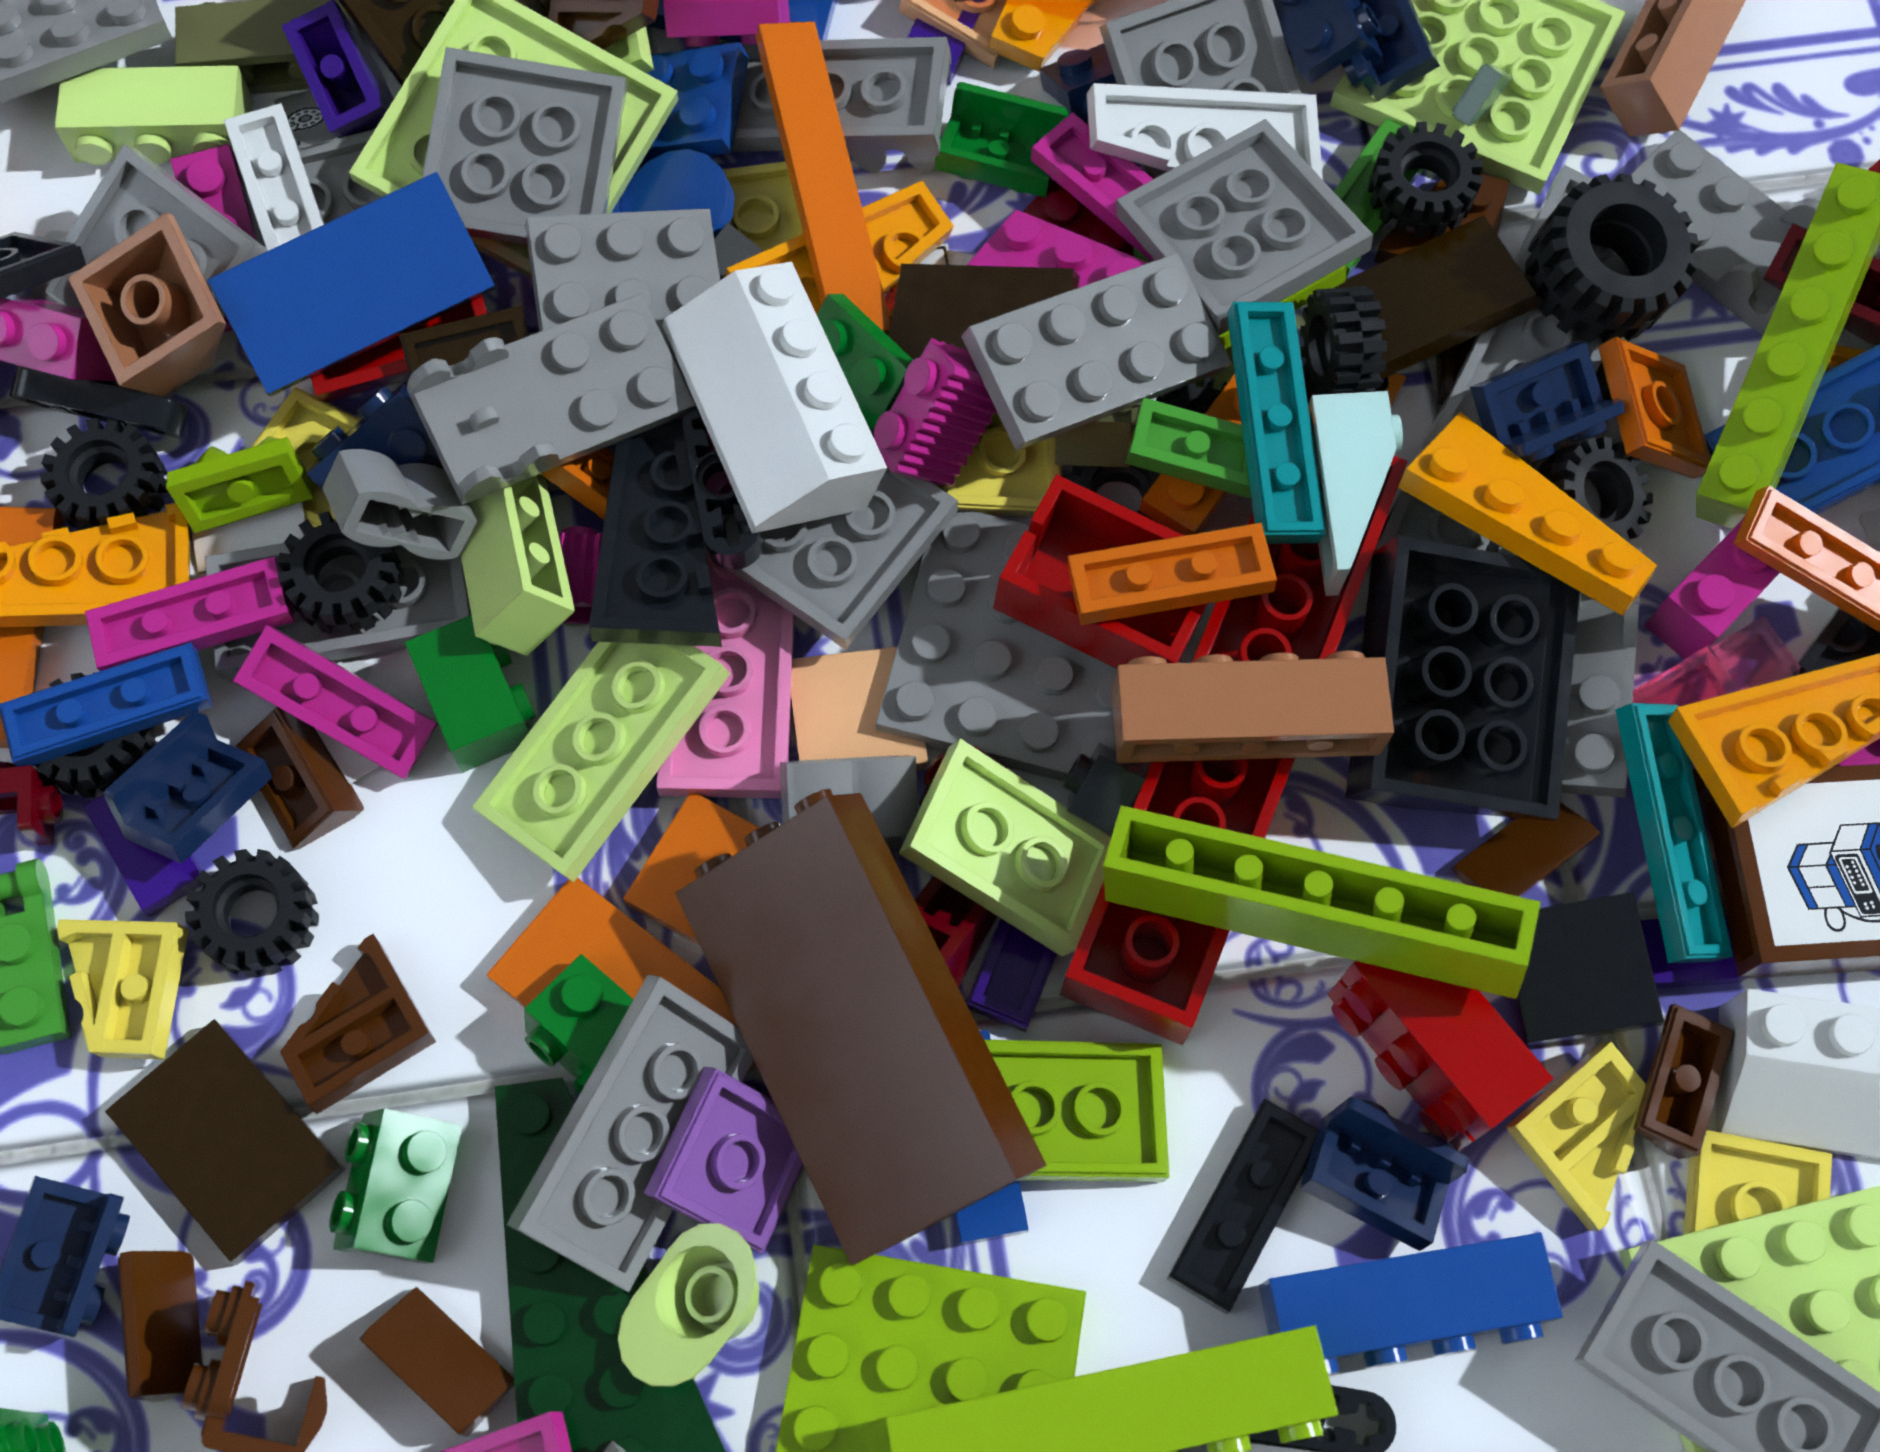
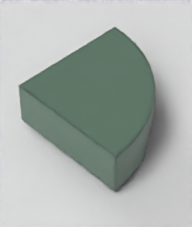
[1452,64,1513,126]

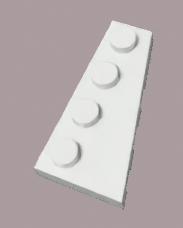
[1087,83,1323,180]

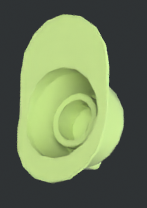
[618,1223,760,1387]

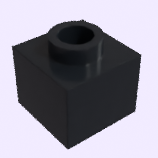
[1062,743,1146,835]

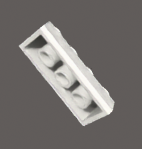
[662,262,887,534]
[1716,989,1880,1160]

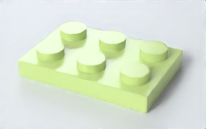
[899,738,1111,957]

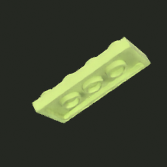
[471,642,731,882]

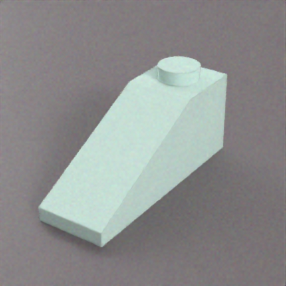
[1308,391,1403,596]

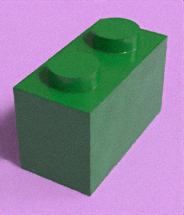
[404,615,536,773]

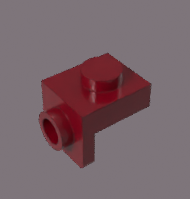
[0,761,63,846]

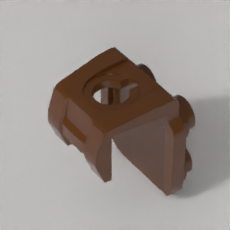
[181,1280,327,1452]

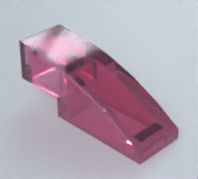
[1633,616,1801,707]

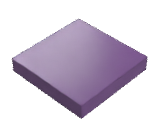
[643,1066,803,1254]

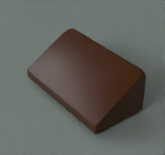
[236,707,364,849]
[1451,802,1601,897]
[1633,1004,1735,1159]
[118,1251,203,1402]
[359,1286,515,1437]

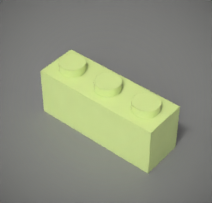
[55,65,254,165]
[461,474,575,656]

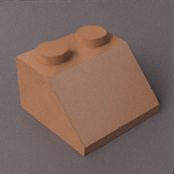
[68,213,226,397]

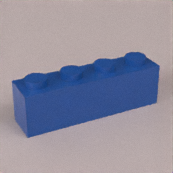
[1258,1232,1563,1375]

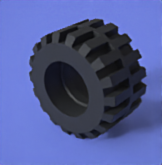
[1525,174,1699,343]

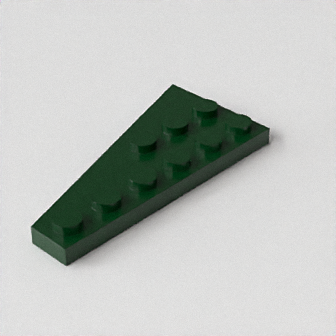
[494,1078,726,1452]

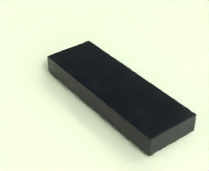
[1166,1098,1318,1315]

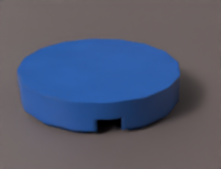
[620,149,735,239]

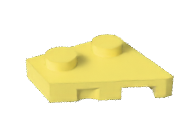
[57,919,189,1060]
[1505,1042,1646,1231]

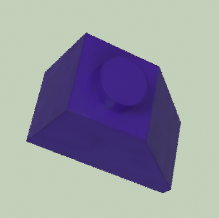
[282,0,394,138]

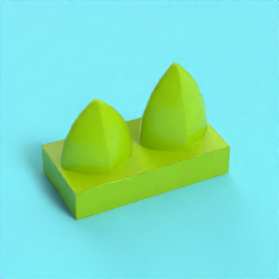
[166,436,313,533]

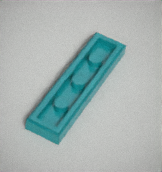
[1227,302,1326,544]
[1615,703,1732,963]

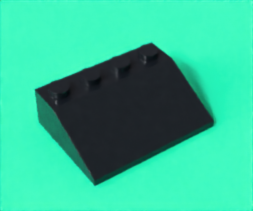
[1345,535,1580,821]

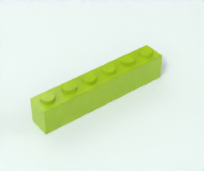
[1696,162,1880,529]
[1103,805,1541,999]
[885,1325,1339,1452]

